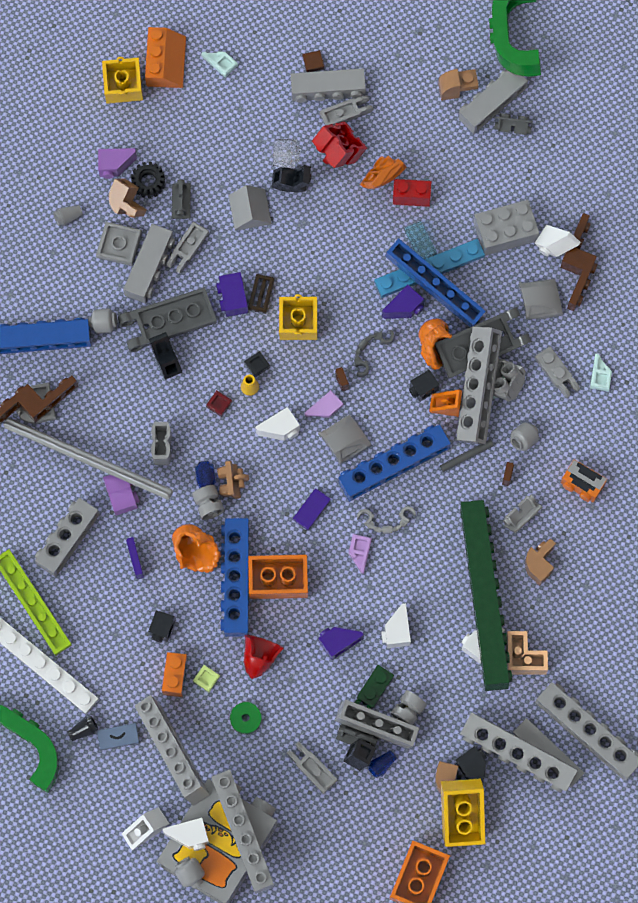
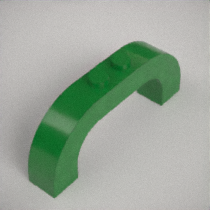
[489,0,541,76]
[0,705,59,793]

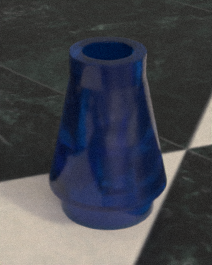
[367,750,397,778]

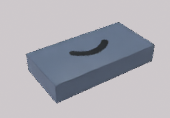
[97,723,139,751]

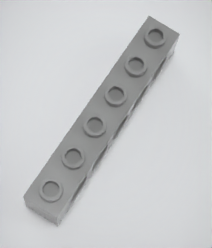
[456,327,502,444]
[535,682,638,781]
[135,695,210,806]
[460,713,578,793]
[211,770,274,894]

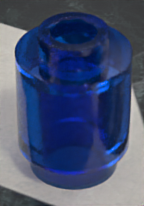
[195,461,216,489]

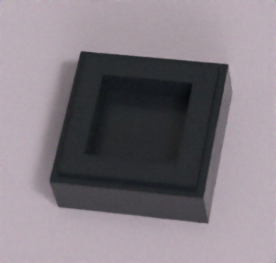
[244,351,270,378]

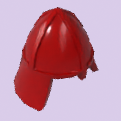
[243,634,284,679]

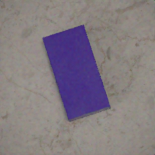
[293,488,331,531]
[126,537,144,579]

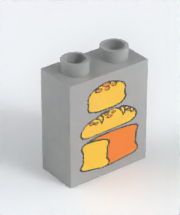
[156,779,278,903]

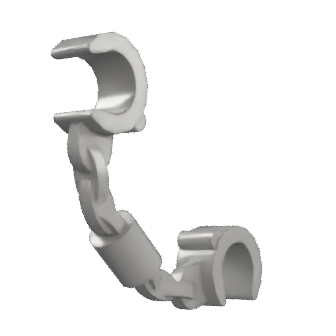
[357,506,416,534]

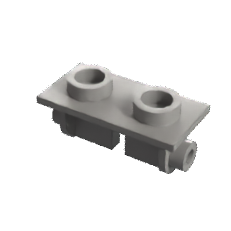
[503,495,543,533]

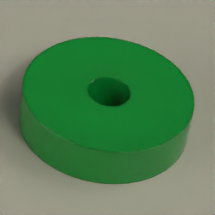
[230,702,262,735]

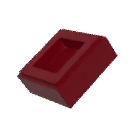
[206,390,232,417]

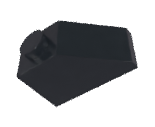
[455,746,487,784]

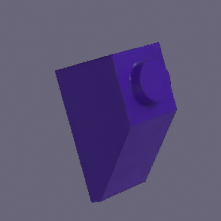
[382,285,424,319]
[318,627,364,660]

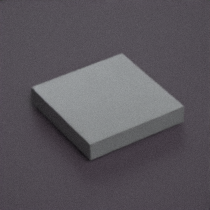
[96,222,142,266]

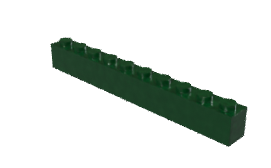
[460,500,512,691]

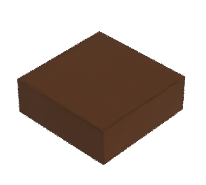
[302,50,324,72]
[335,367,349,392]
[502,462,514,486]

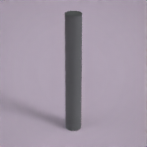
[440,439,494,472]

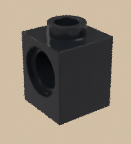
[409,370,440,402]
[148,610,176,643]
[343,739,376,771]

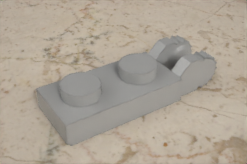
[320,95,374,126]
[166,222,209,274]
[534,346,580,398]
[287,741,338,794]

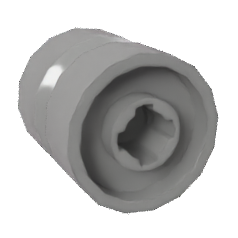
[192,485,225,520]
[390,690,427,725]

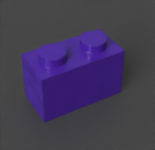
[216,272,248,317]

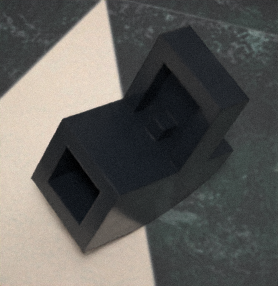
[271,165,311,193]
[149,332,183,380]

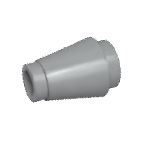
[53,205,83,226]

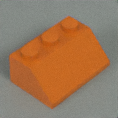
[145,27,186,88]

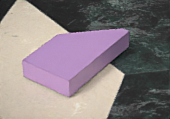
[305,390,343,418]
[349,534,372,574]

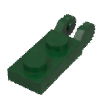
[354,665,394,709]

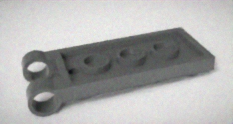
[117,287,217,352]
[434,307,532,378]

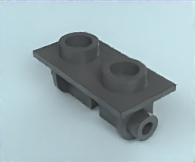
[494,113,533,136]
[172,179,191,219]
[336,724,378,747]

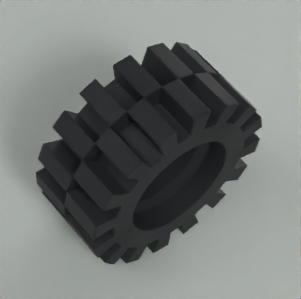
[131,162,165,198]

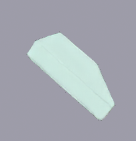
[201,51,238,78]
[590,354,612,391]

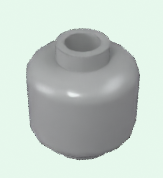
[89,308,117,334]
[510,423,539,451]
[175,857,205,888]

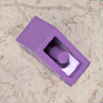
[98,148,137,179]

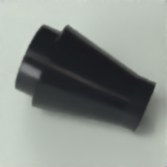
[67,716,98,741]

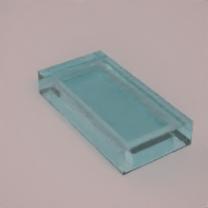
[404,221,437,259]

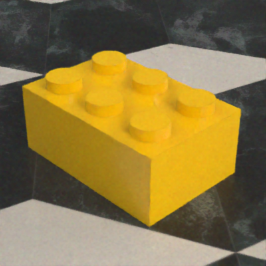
[441,779,485,847]

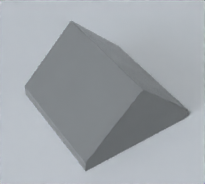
[228,185,272,231]

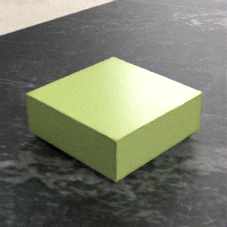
[193,665,220,692]

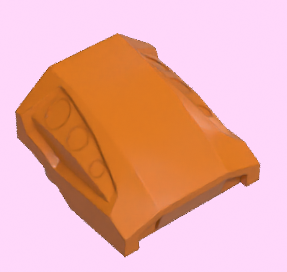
[360,156,407,189]

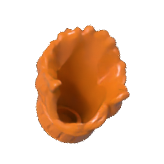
[418,318,452,370]
[172,524,221,573]

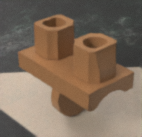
[217,461,249,499]

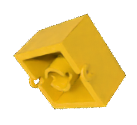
[102,57,143,104]
[279,294,317,340]

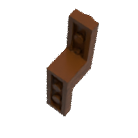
[560,213,598,311]
[0,375,78,424]

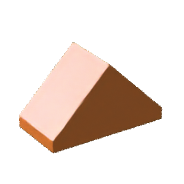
[429,390,462,417]

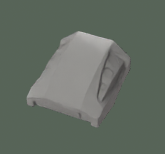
[518,279,563,320]
[477,358,526,402]
[318,415,372,465]

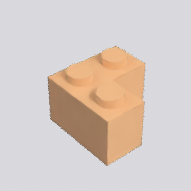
[506,631,548,675]

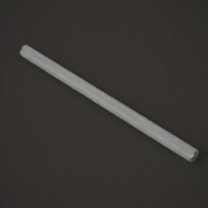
[4,418,173,500]

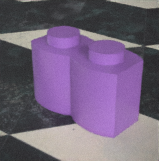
[103,475,140,516]

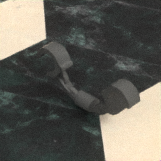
[354,330,394,377]

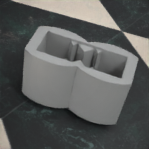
[151,422,172,465]

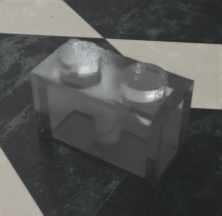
[273,139,301,168]

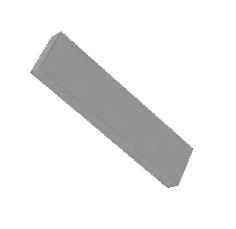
[513,718,584,788]

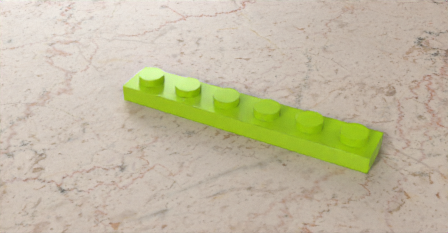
[0,549,72,656]

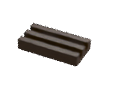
[248,274,275,314]

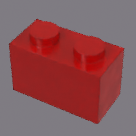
[393,179,431,207]

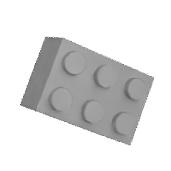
[473,200,539,256]

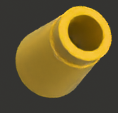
[240,374,259,396]

